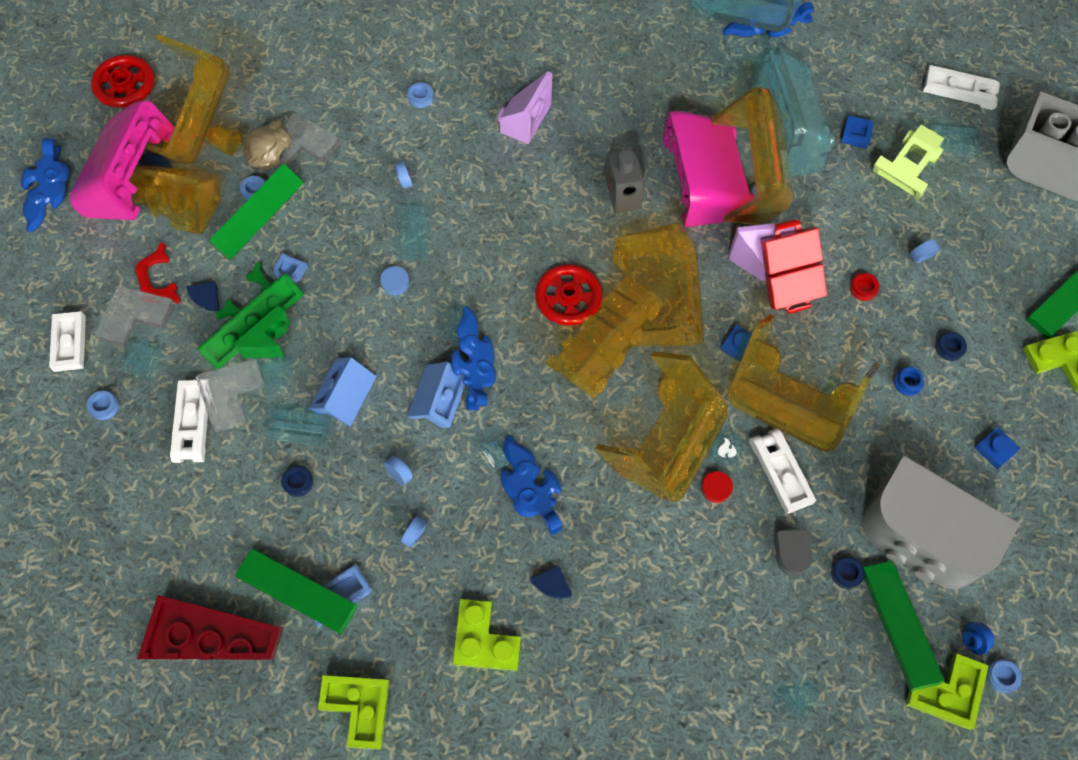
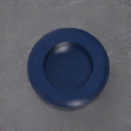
[935,332,967,361]
[281,466,313,497]
[831,556,865,589]

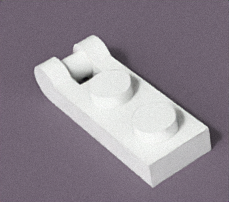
[923,65,1000,110]
[170,380,211,463]
[749,428,816,514]

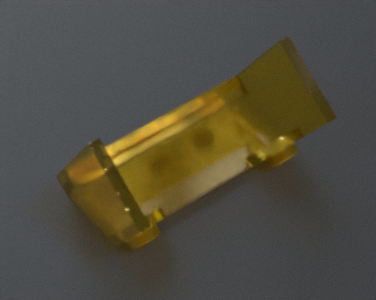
[144,34,230,164]
[711,87,794,224]
[728,314,880,452]
[596,351,728,502]

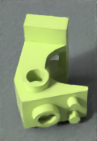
[873,125,945,199]

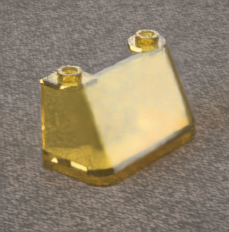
[612,222,704,347]

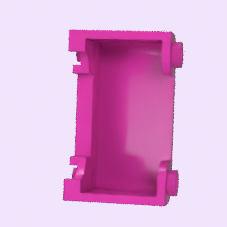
[70,101,178,220]
[663,110,755,227]

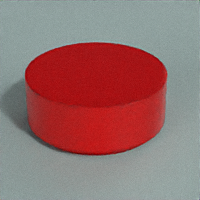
[850,273,880,301]
[701,471,733,503]

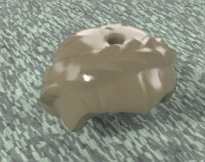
[243,118,292,170]

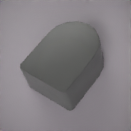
[774,530,812,576]

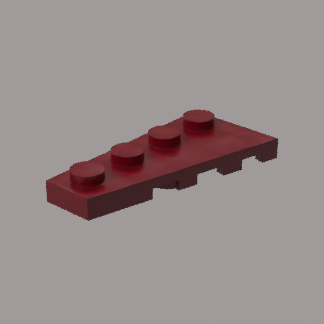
[137,595,283,660]

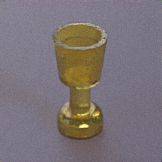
[183,112,243,156]

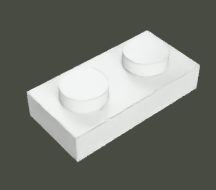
[49,311,86,372]

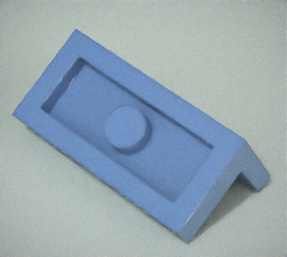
[309,357,377,427]
[407,361,465,428]

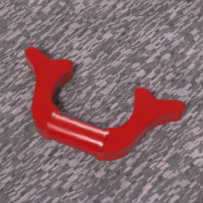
[135,243,181,304]

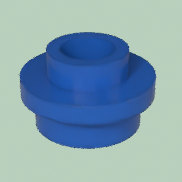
[894,367,924,396]
[963,622,994,655]

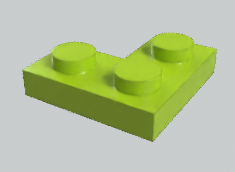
[1023,331,1078,392]
[453,599,521,671]
[905,654,989,730]
[318,675,390,750]

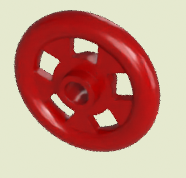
[91,55,155,108]
[535,264,603,326]

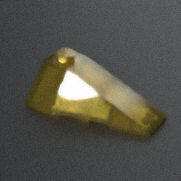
[129,165,220,234]

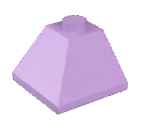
[498,71,553,144]
[728,223,795,281]

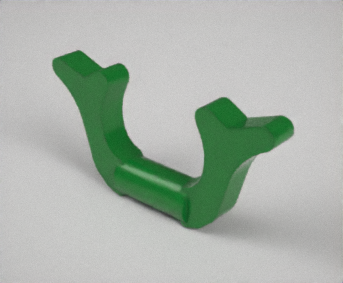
[216,262,270,319]

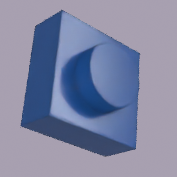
[841,115,874,149]
[720,324,761,364]
[975,427,1021,469]

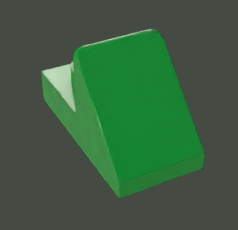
[233,305,291,358]

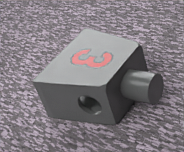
[603,149,644,214]

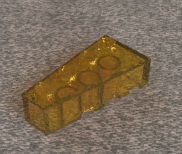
[544,276,663,399]

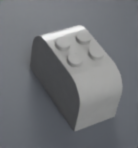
[1007,91,1078,202]
[863,455,1020,589]

